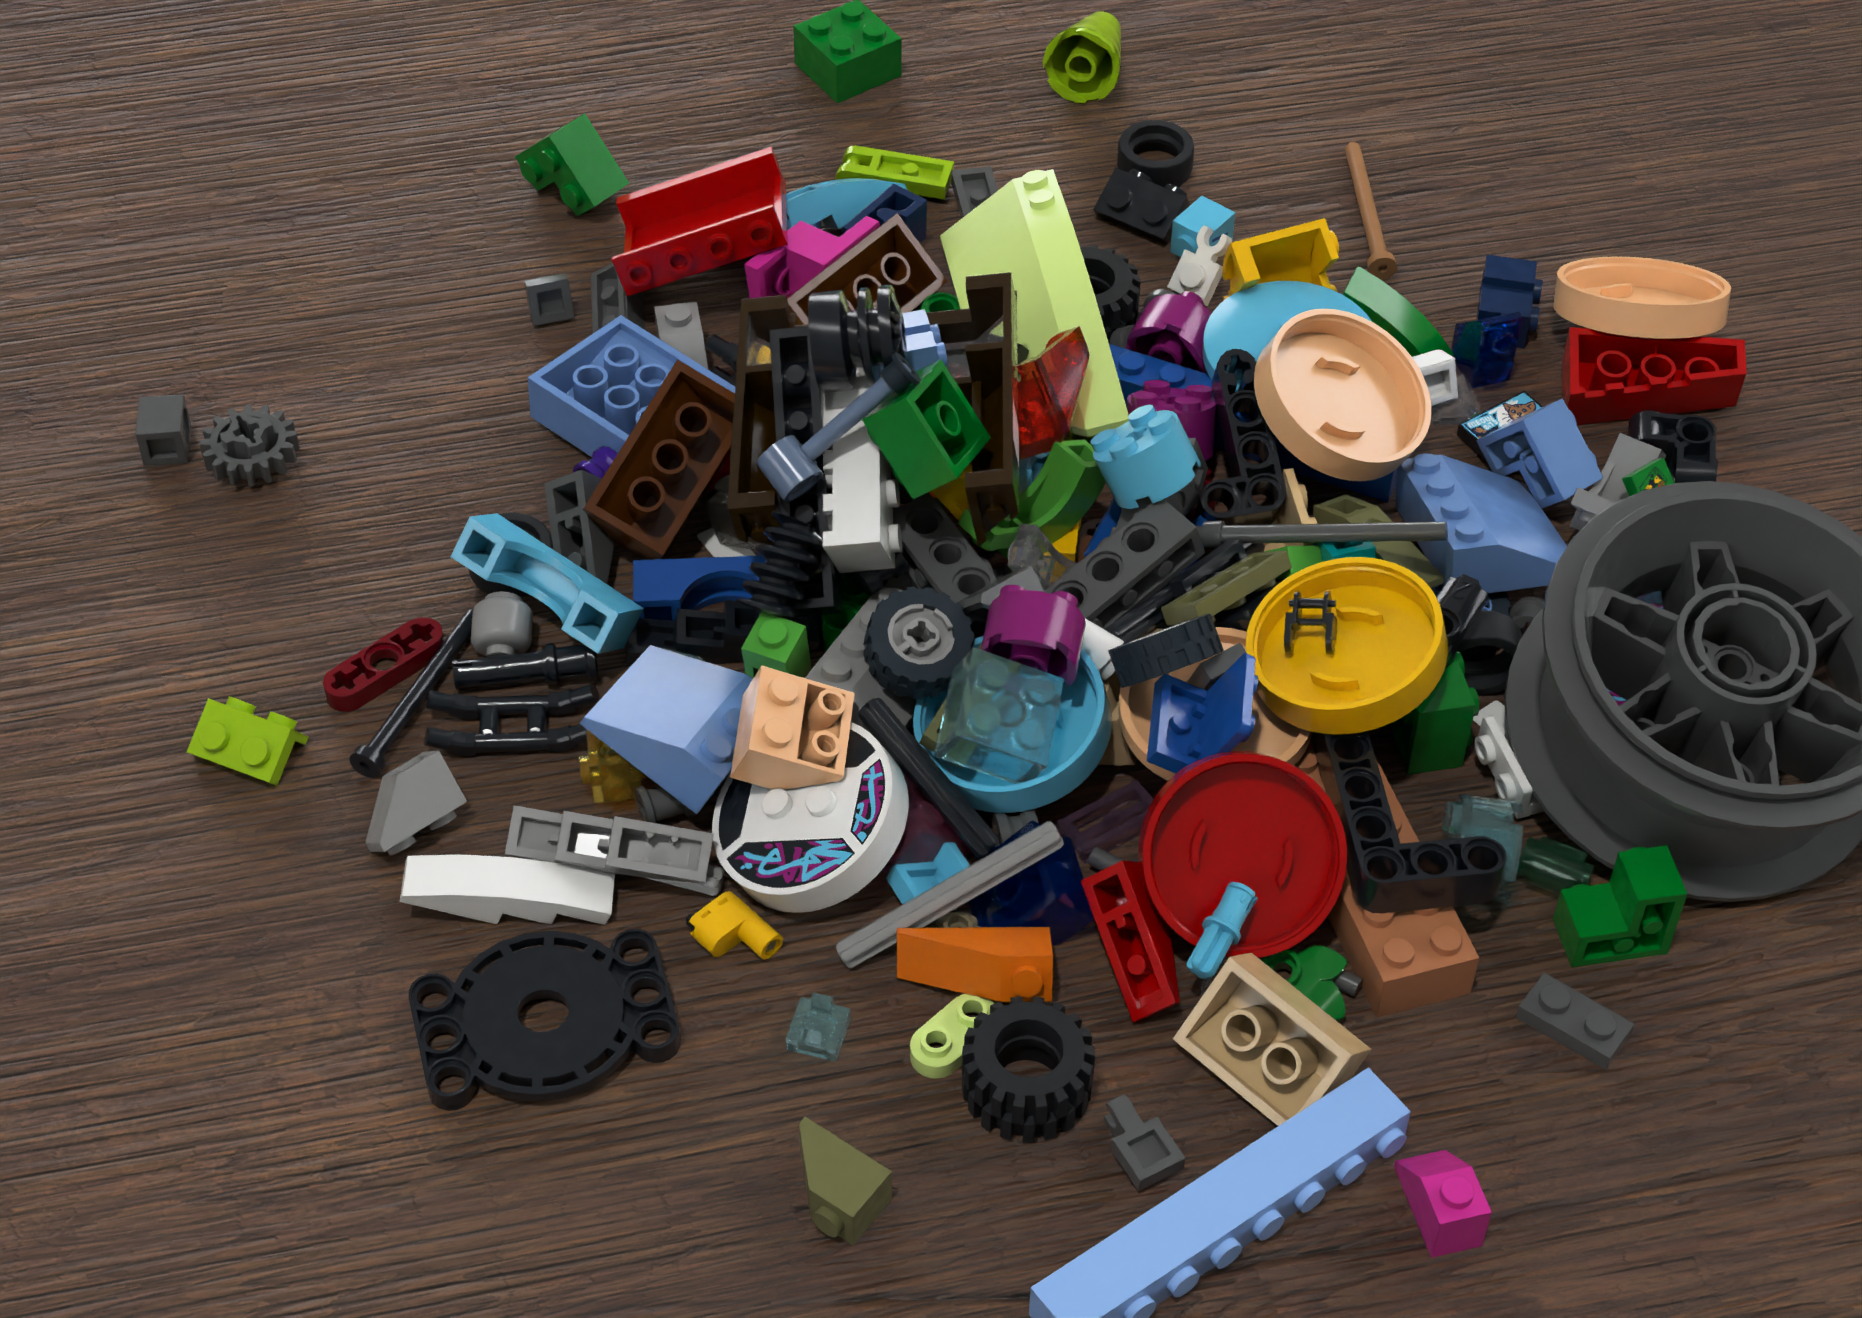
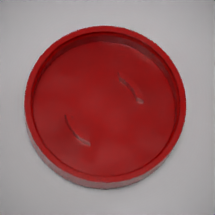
[1138,751,1347,958]

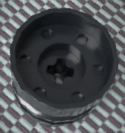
[808,285,907,393]

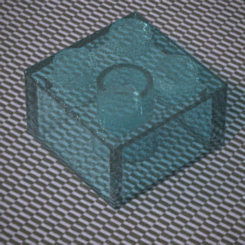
[934,647,1064,784]

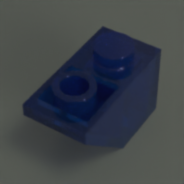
[1451,311,1523,389]

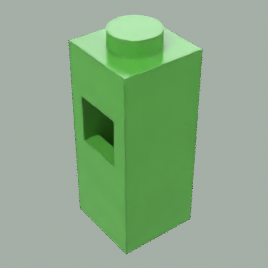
[741,611,812,679]

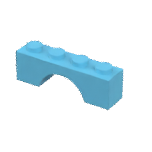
[450,513,644,654]

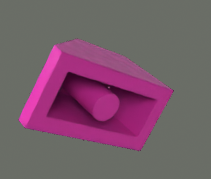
[1394,1150,1492,1258]

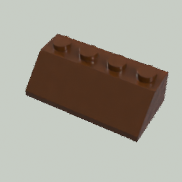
[787,213,948,325]
[583,359,735,560]

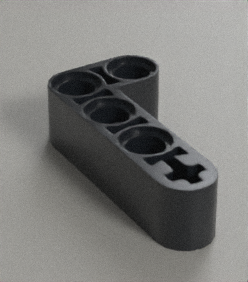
[1195,349,1286,525]

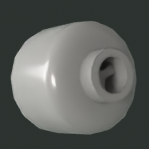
[471,591,533,657]

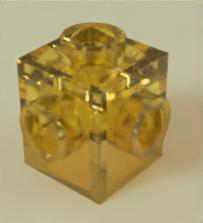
[579,729,649,803]

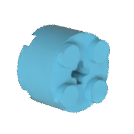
[1090,405,1201,509]

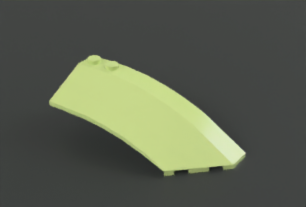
[940,169,1129,437]

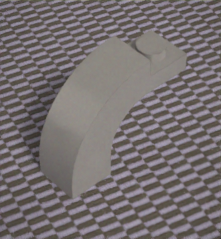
[1569,433,1666,530]

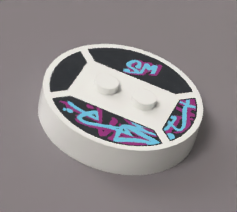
[712,722,909,913]

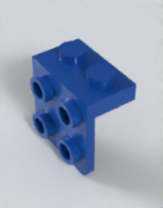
[1147,653,1258,773]

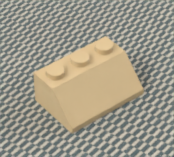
[1173,953,1372,1126]

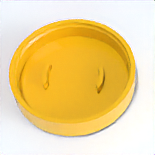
[1246,557,1448,735]

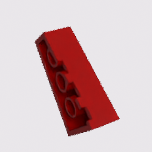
[1562,327,1747,425]

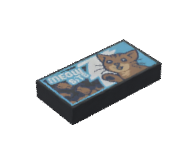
[1457,390,1543,461]

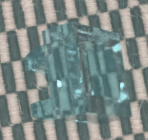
[786,992,851,1062]

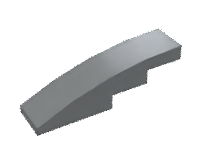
[504,805,714,884]

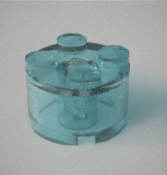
[1442,793,1523,901]

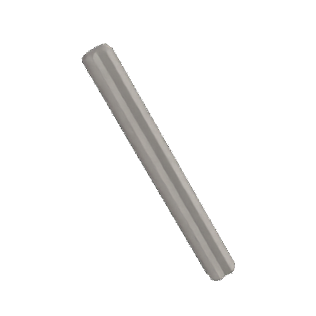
[836,821,1064,968]

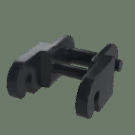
[1284,591,1337,653]

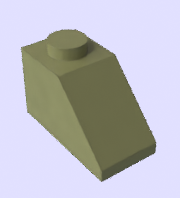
[799,1116,892,1245]

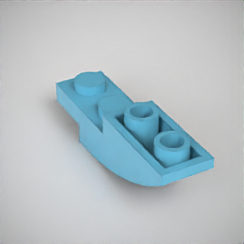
[786,178,907,231]

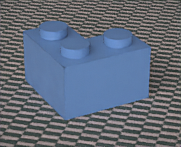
[1476,398,1603,508]

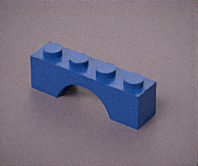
[633,556,821,625]

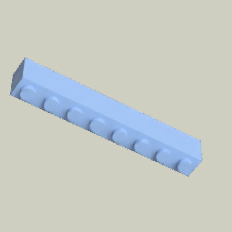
[1029,1067,1411,1318]

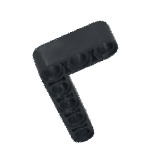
[1312,731,1507,914]

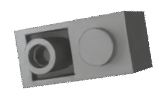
[365,750,467,855]

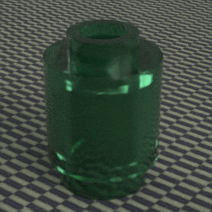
[1516,836,1595,895]

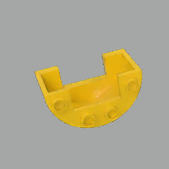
[1222,218,1339,301]

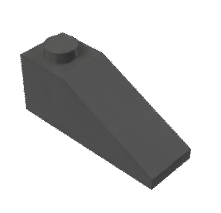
[544,470,615,584]

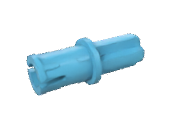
[1187,882,1258,980]

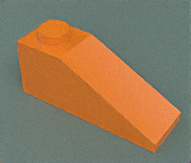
[897,927,1053,1002]

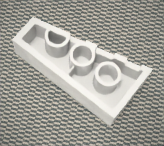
[823,376,902,573]

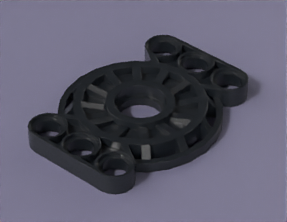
[409,929,680,1111]

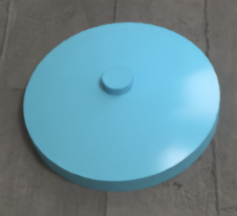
[1202,281,1372,392]

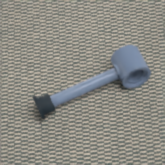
[756,352,921,502]

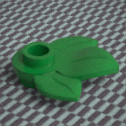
[1260,946,1347,1022]

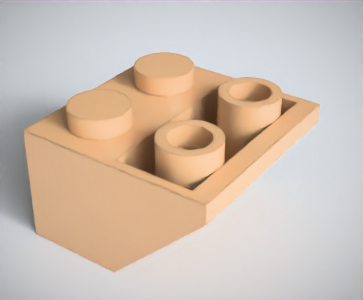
[730,666,855,790]

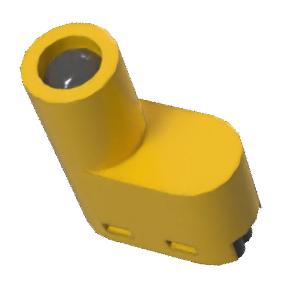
[686,891,783,960]

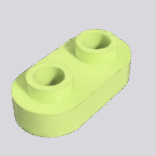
[910,994,994,1079]

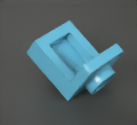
[886,842,970,911]

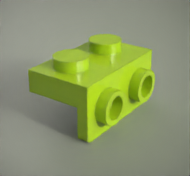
[187,696,309,786]

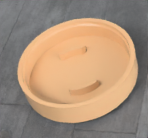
[1553,257,1731,339]
[1254,309,1431,481]

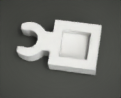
[1167,225,1232,306]

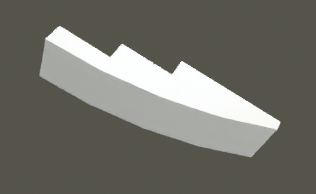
[400,854,615,925]

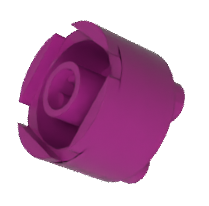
[1125,291,1212,373]
[1127,380,1216,461]
[979,585,1086,694]

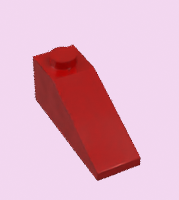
[1081,860,1180,1023]

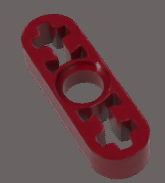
[323,617,444,712]

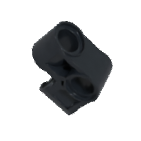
[1628,410,1718,483]

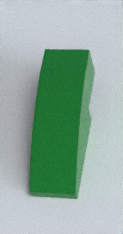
[1342,266,1454,357]

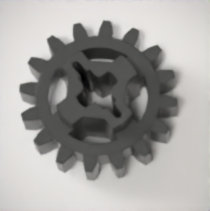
[199,404,300,487]

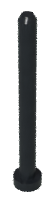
[349,608,473,778]

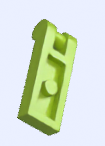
[835,146,954,200]

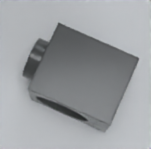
[135,394,191,466]

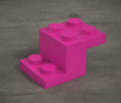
[744,216,880,298]

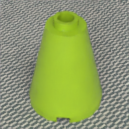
[1042,11,1121,103]

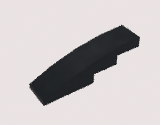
[625,600,819,664]

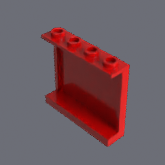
[611,146,788,296]

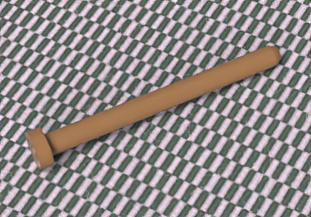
[1345,142,1397,280]

